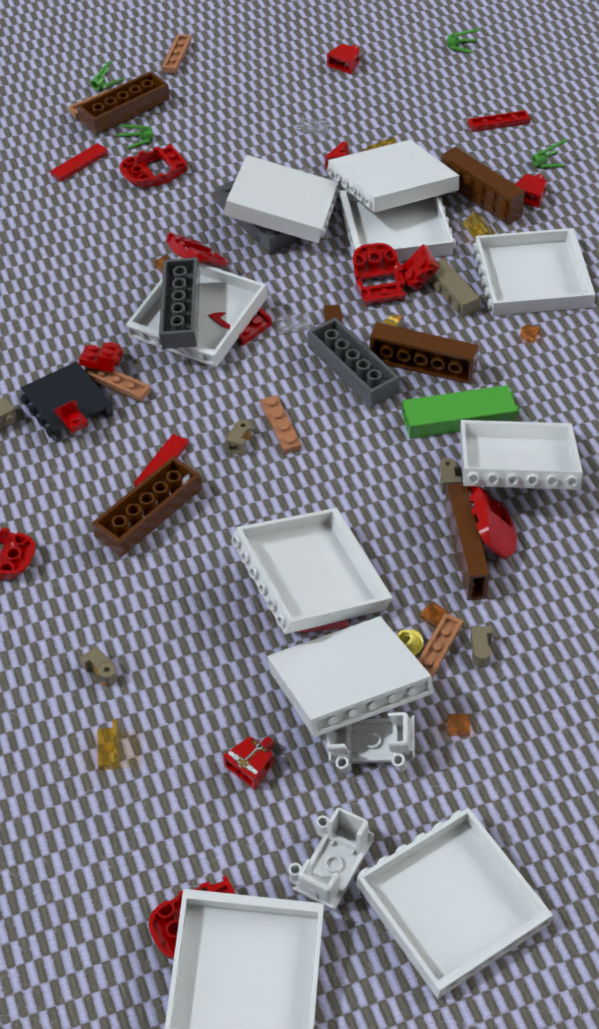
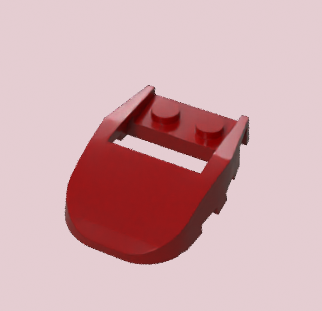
[119,143,188,188]
[166,232,229,269]
[353,243,406,307]
[208,307,272,346]
[468,486,517,560]
[0,527,35,580]
[148,876,236,960]

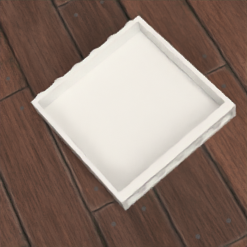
[327,140,459,213]
[223,155,339,243]
[339,190,456,261]
[473,228,595,316]
[126,256,268,368]
[460,420,583,490]
[231,508,393,634]
[267,616,434,737]
[356,808,553,999]
[165,889,324,1029]

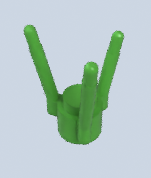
[447,28,480,54]
[90,61,124,90]
[116,124,153,149]
[532,139,568,169]

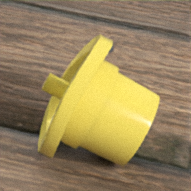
[397,629,424,656]

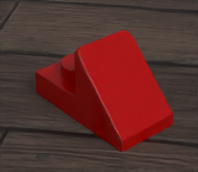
[325,141,349,170]
[54,400,88,433]

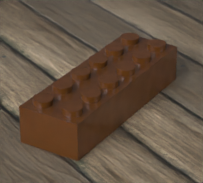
[77,71,170,135]
[441,147,525,225]
[370,322,479,385]
[92,456,202,557]

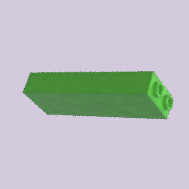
[402,385,519,439]

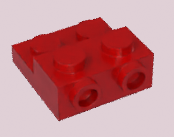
[402,244,440,291]
[78,342,124,372]

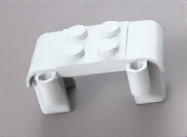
[326,712,415,774]
[288,808,374,910]

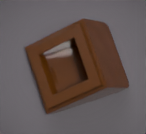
[323,304,342,323]

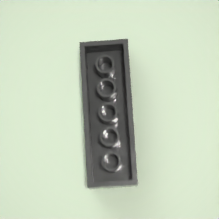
[216,179,297,255]
[159,257,200,349]
[307,317,400,408]

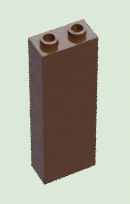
[445,483,490,601]

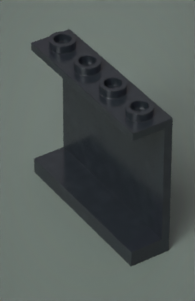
[20,361,114,443]

